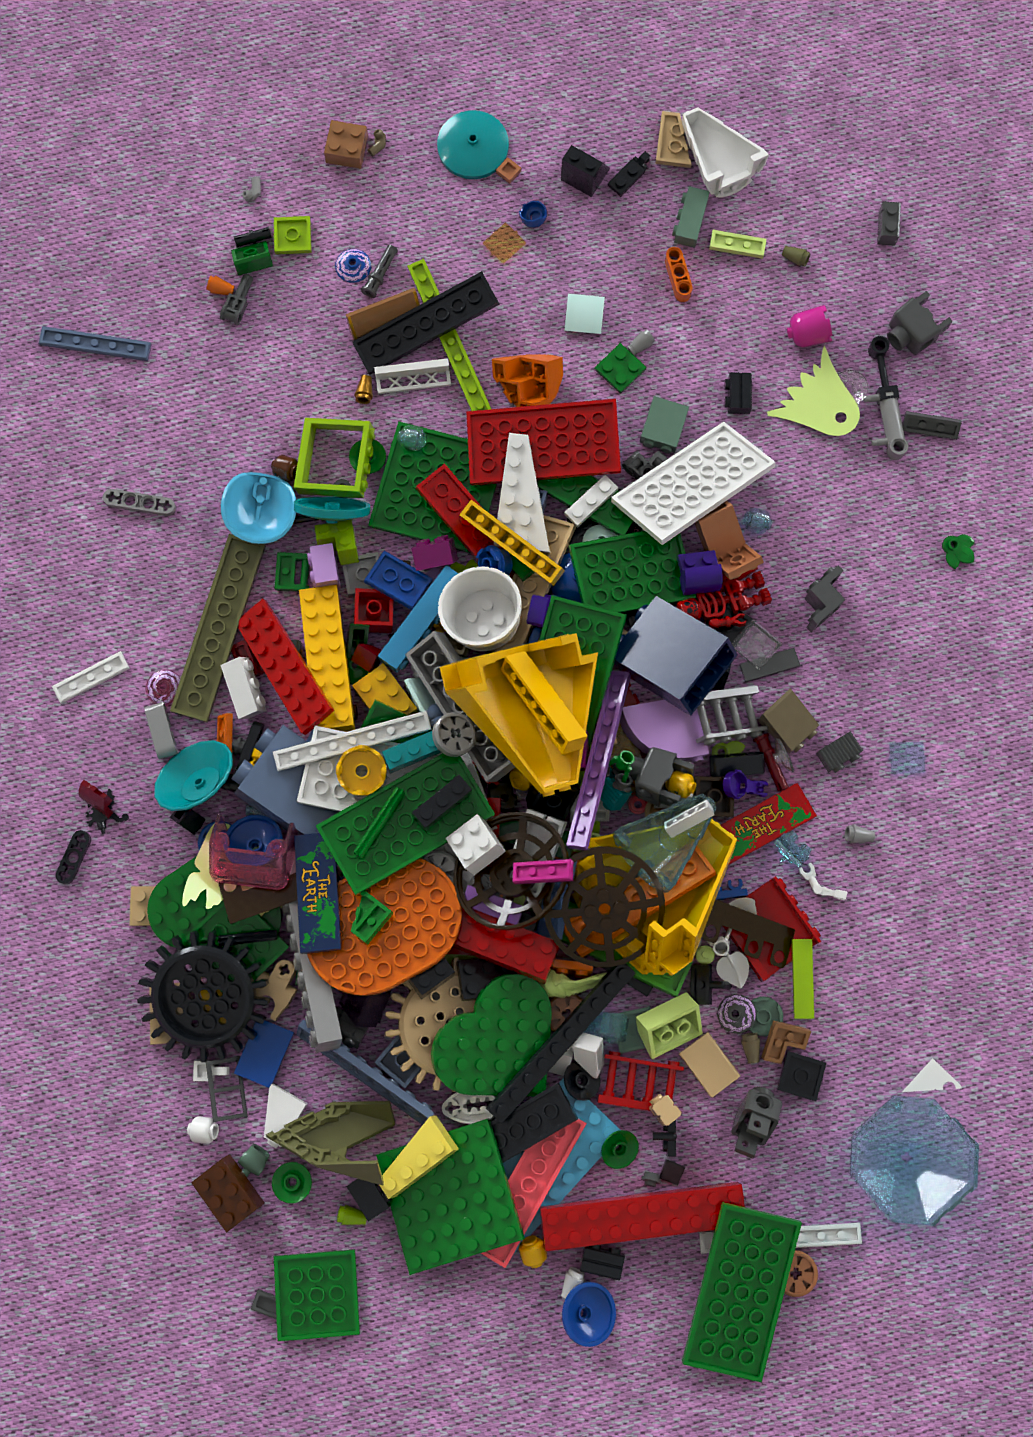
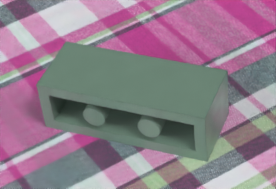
[672,186,710,248]

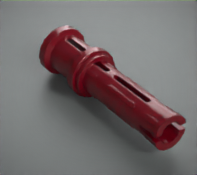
[753,733,789,792]

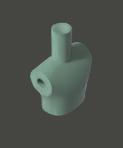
[238,1144,270,1177]

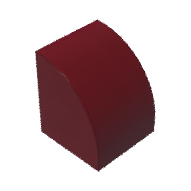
[351,644,382,672]

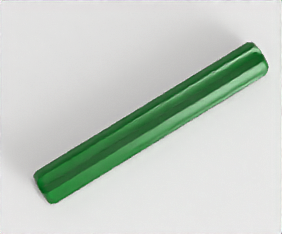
[354,787,405,858]

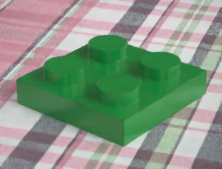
[594,343,647,394]

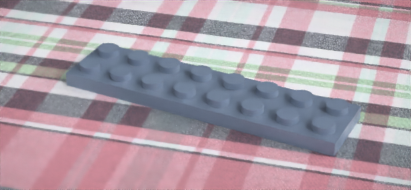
[296,1020,434,1125]

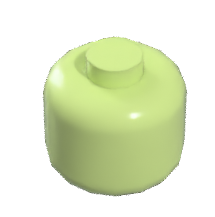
[695,945,715,965]

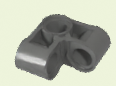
[622,451,668,480]

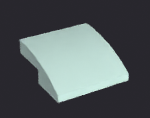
[564,294,605,334]

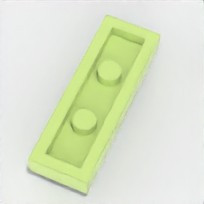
[709,230,767,259]

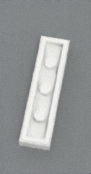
[52,651,130,704]

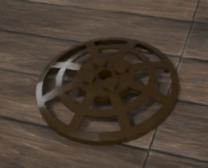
[453,812,569,930]
[543,846,665,967]

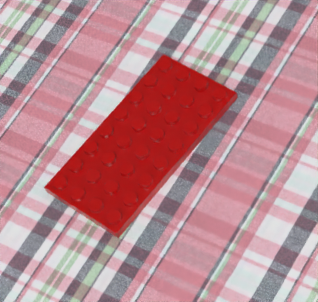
[466,398,621,486]

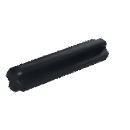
[218,929,278,946]

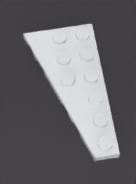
[494,433,550,553]

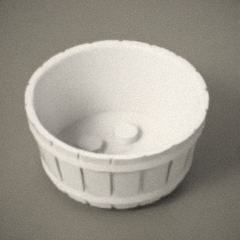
[438,566,522,651]

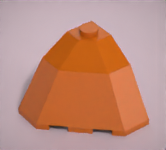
[492,354,563,407]

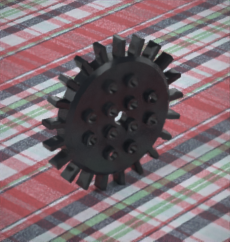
[137,930,270,1062]

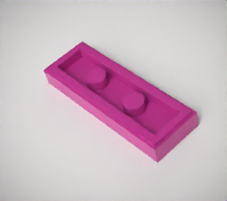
[512,859,574,884]

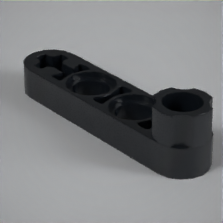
[221,721,264,793]

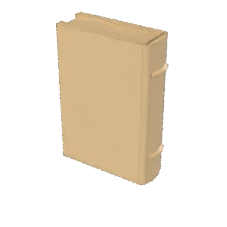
[679,1032,741,1098]

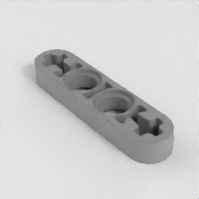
[103,489,176,516]

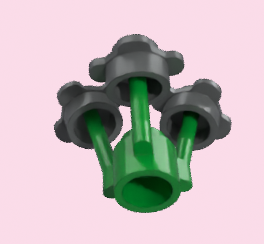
[606,750,635,793]

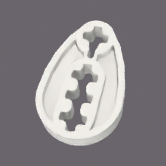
[442,1092,497,1124]

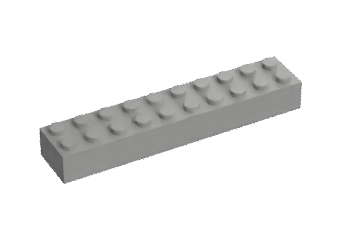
[274,849,342,1053]

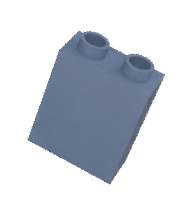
[231,725,338,836]

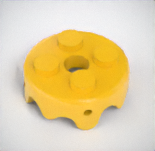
[336,745,387,796]

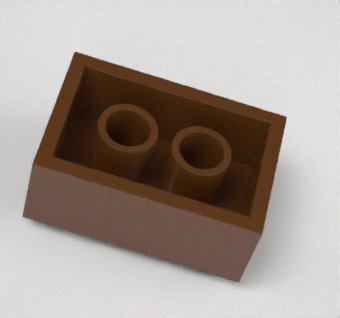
[191,1154,265,1233]

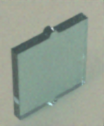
[888,742,926,774]

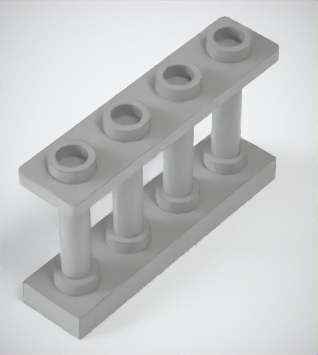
[696,685,768,745]

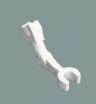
[799,863,847,901]

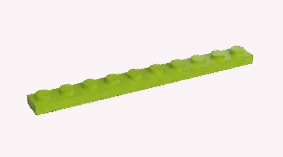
[407,259,491,411]

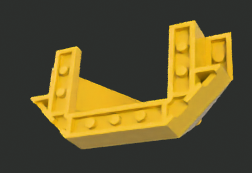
[439,633,598,797]
[572,818,737,975]

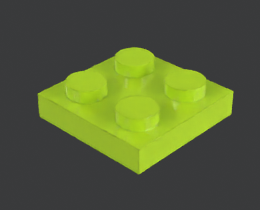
[274,216,312,255]

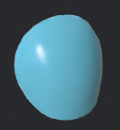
[221,472,296,544]

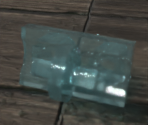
[774,830,811,867]

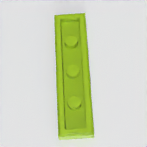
[792,939,814,1019]

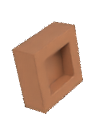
[496,157,522,184]

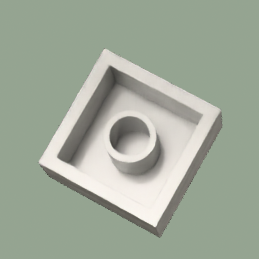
[446,814,506,875]

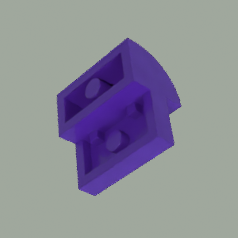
[677,550,723,596]

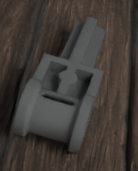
[220,274,253,326]

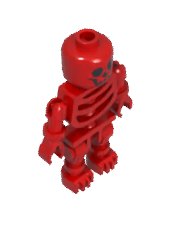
[676,571,772,629]

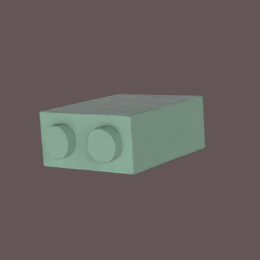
[640,396,689,454]

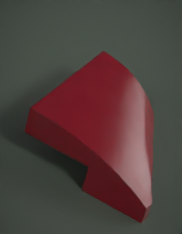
[79,780,113,819]

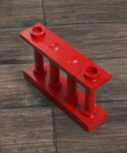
[597,1051,684,1111]

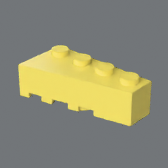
[379,1115,459,1199]

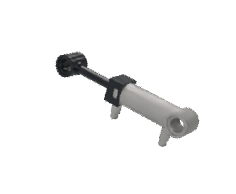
[863,336,908,460]

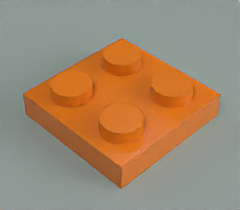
[552,959,593,979]

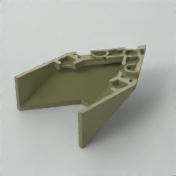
[265,1101,395,1186]

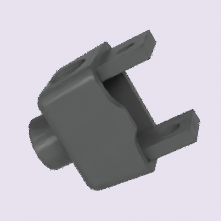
[887,291,952,354]
[629,747,695,809]
[731,1087,782,1159]

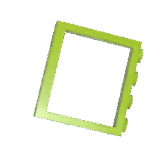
[294,418,375,498]

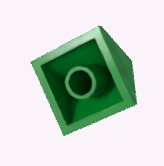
[231,241,273,276]

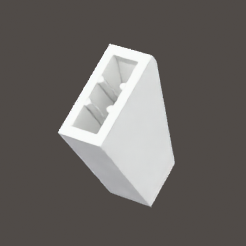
[264,1084,308,1148]

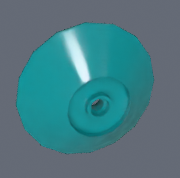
[154,740,233,811]

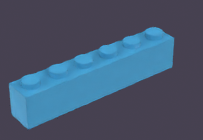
[378,565,458,673]

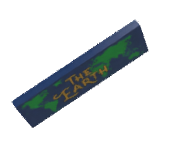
[294,833,342,954]

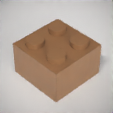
[324,120,368,169]

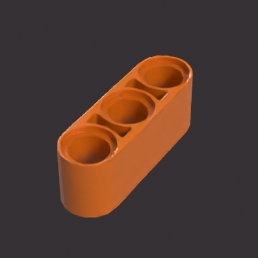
[665,247,693,302]

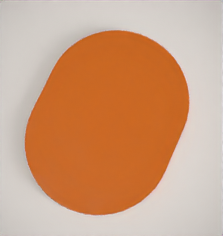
[307,858,462,996]

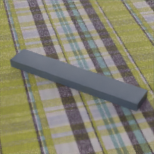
[39,326,151,361]

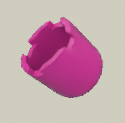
[787,305,832,347]

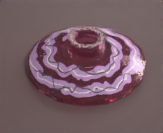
[145,669,181,706]

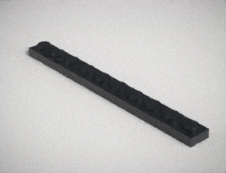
[486,959,636,1124]

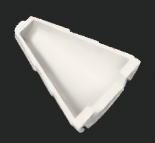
[682,107,769,197]

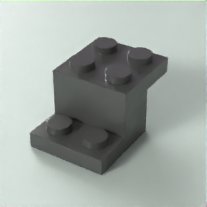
[805,565,845,633]

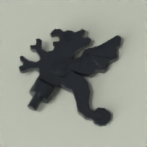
[86,789,129,834]

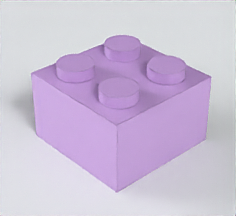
[307,543,341,590]

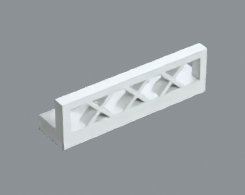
[374,359,451,394]

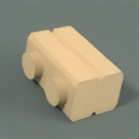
[649,1094,682,1126]

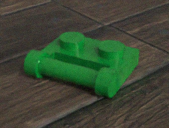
[274,552,309,592]

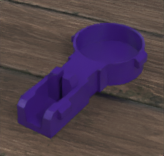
[723,770,768,799]

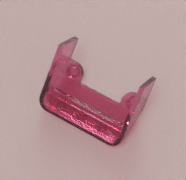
[209,814,298,890]

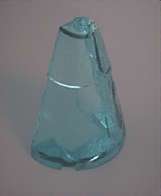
[613,794,717,893]

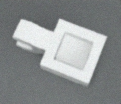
[193,1061,230,1081]

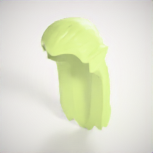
[538,970,607,998]

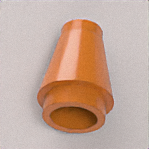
[206,275,235,296]

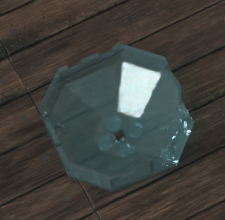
[850,1095,979,1226]

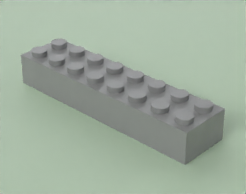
[405,631,515,782]

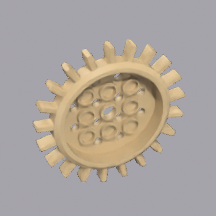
[384,958,476,1092]

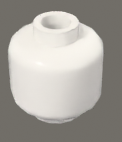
[187,1116,219,1144]

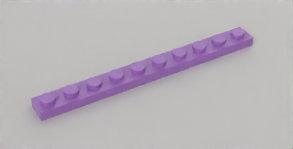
[566,671,631,850]

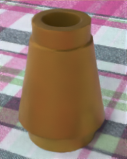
[354,375,373,404]

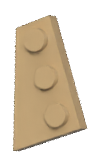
[655,111,692,168]

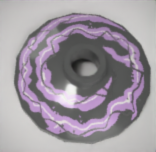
[717,994,757,1034]

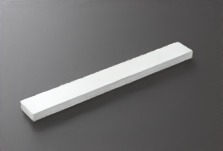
[273,711,432,772]
[699,1222,862,1254]

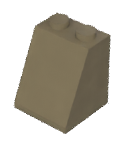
[758,688,819,754]

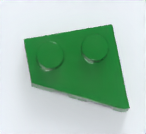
[351,890,394,945]

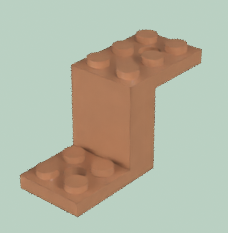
[694,501,764,580]

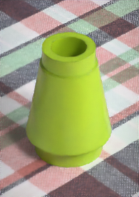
[337,1204,367,1225]

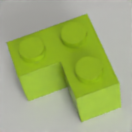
[314,520,359,565]

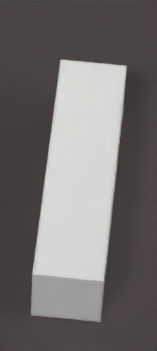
[664,800,714,838]

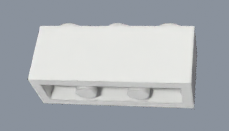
[221,657,267,719]

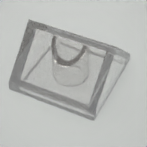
[731,619,783,670]

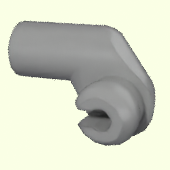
[242,177,261,202]

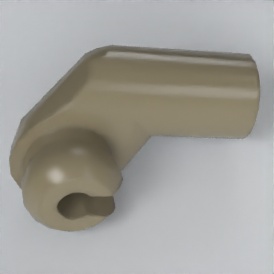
[367,129,386,157]

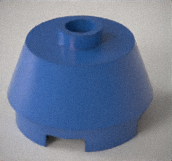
[475,545,513,575]

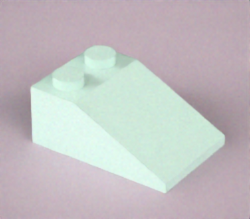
[404,678,436,713]

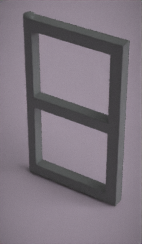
[206,1056,248,1122]

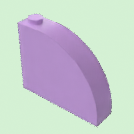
[620,700,709,763]

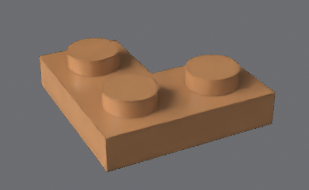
[761,1020,811,1064]

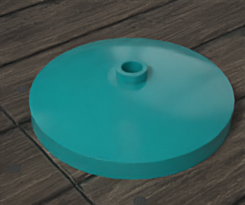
[437,110,509,179]
[294,496,370,524]

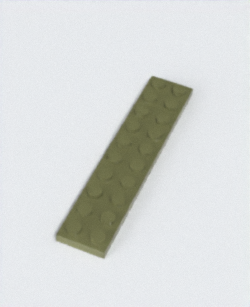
[170,534,266,723]

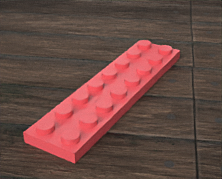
[481,1118,587,1268]

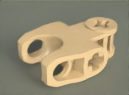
[256,960,298,1021]

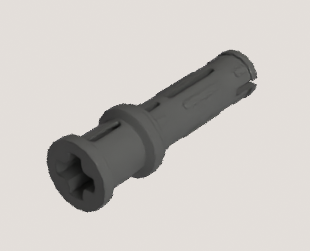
[361,245,398,298]

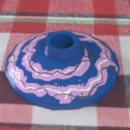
[335,249,371,283]

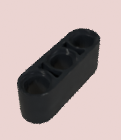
[709,752,765,777]

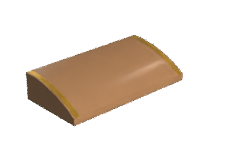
[345,287,420,341]

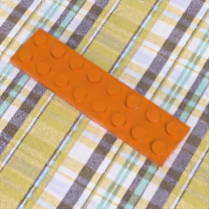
[563,843,716,957]

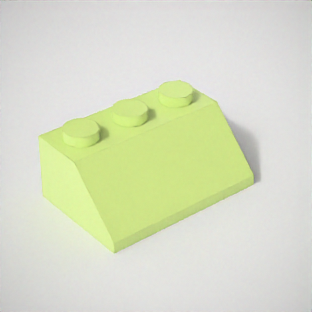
[636,992,703,1059]

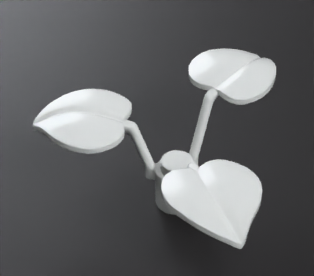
[698,898,757,988]

